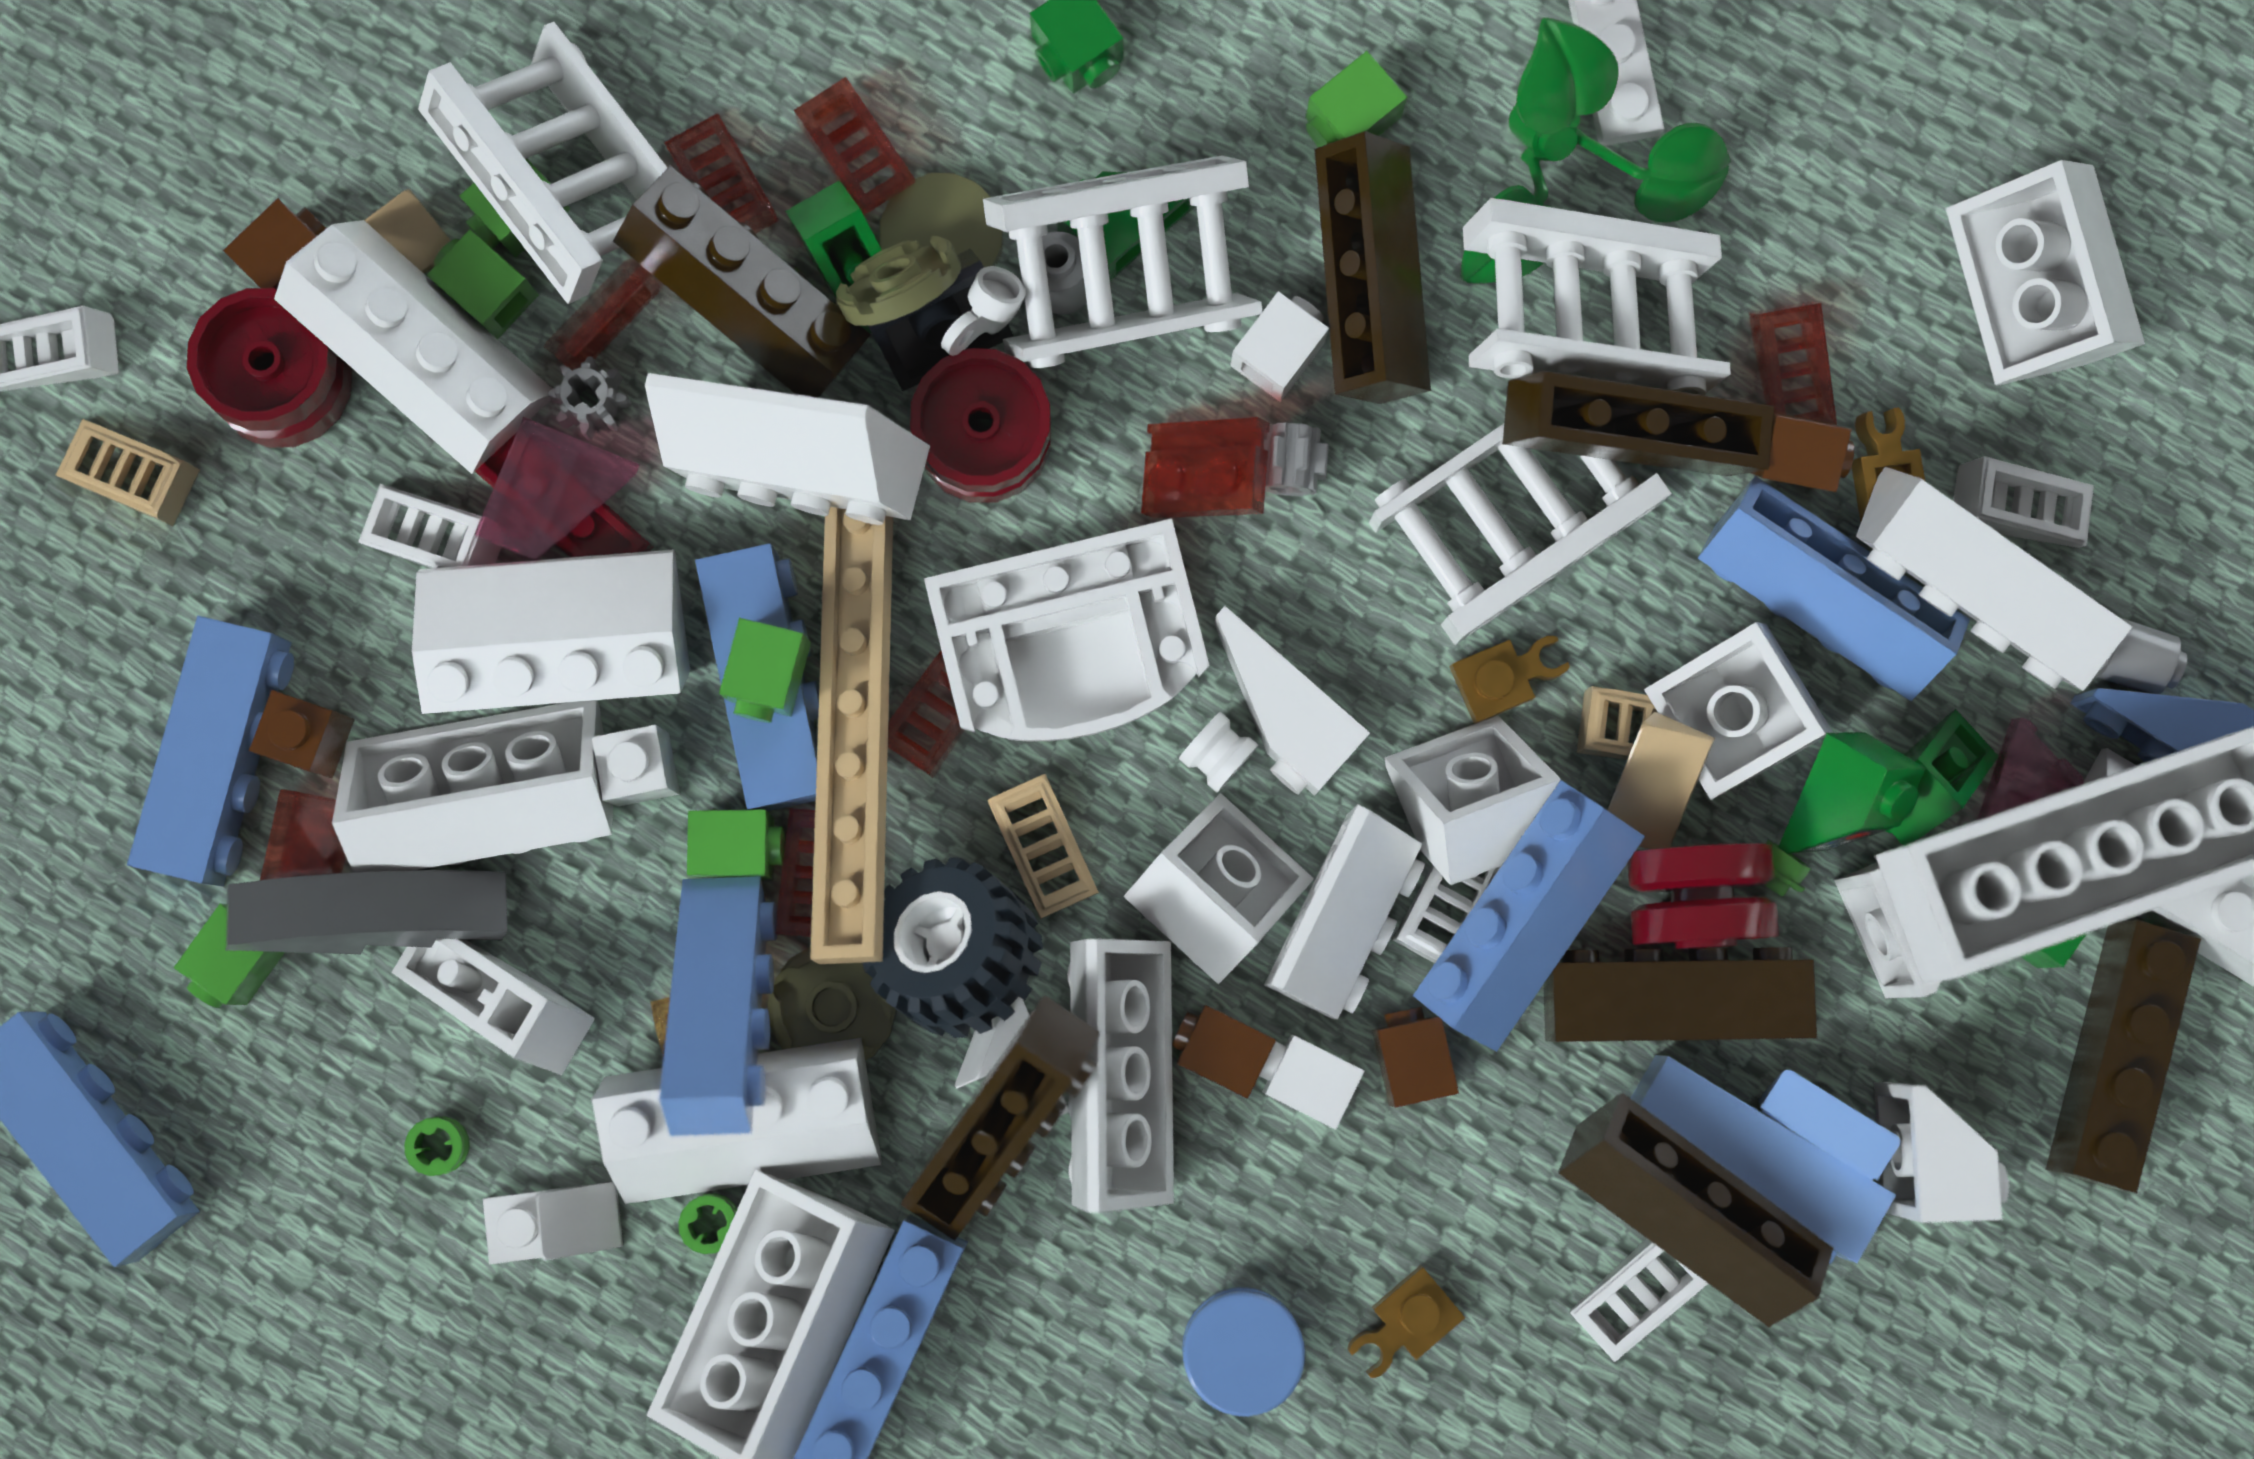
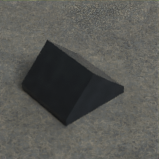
[869,249,1014,391]

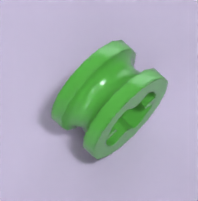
[404,1116,470,1176]
[678,1193,737,1254]

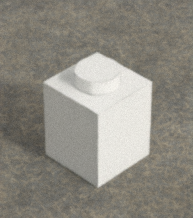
[1230,291,1329,402]
[592,725,680,807]
[1259,1035,1364,1130]

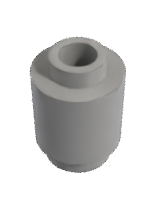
[1042,232,1087,314]
[2095,617,2187,694]

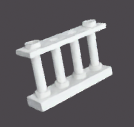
[418,22,668,304]
[983,155,1262,368]
[1463,198,1731,395]
[1369,424,1672,645]

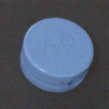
[1182,1287,1305,1416]

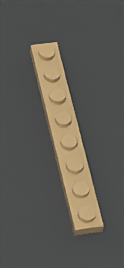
[811,507,893,964]

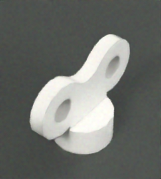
[941,266,1026,356]

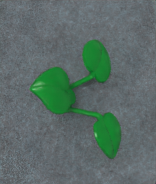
[1460,18,1731,284]

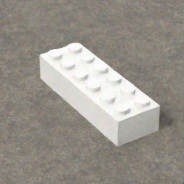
[1875,727,2254,983]

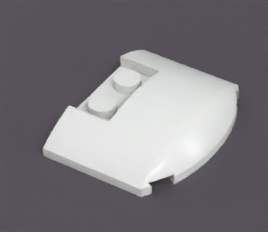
[924,518,1210,741]

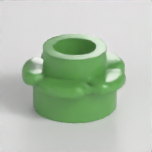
[1765,839,1811,896]

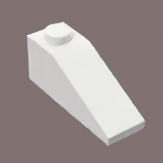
[1214,606,1370,796]
[391,938,595,1075]

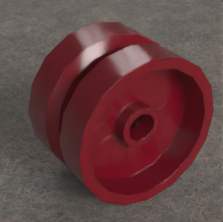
[186,288,352,448]
[910,348,1051,503]
[1627,843,1780,949]

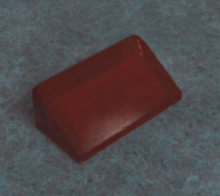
[544,259,660,371]
[260,789,346,881]

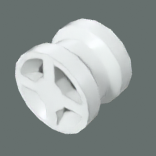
[1179,712,1259,793]

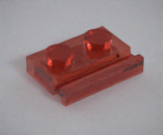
[1141,417,1270,518]

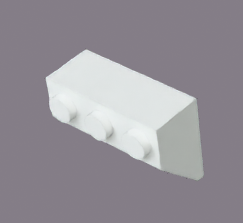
[1946,160,2145,385]
[1264,804,1425,1020]

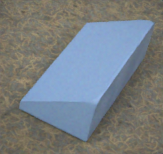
[1759,1069,1900,1180]

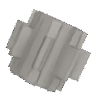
[547,356,631,440]
[1252,423,1329,496]

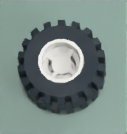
[862,857,1043,1038]

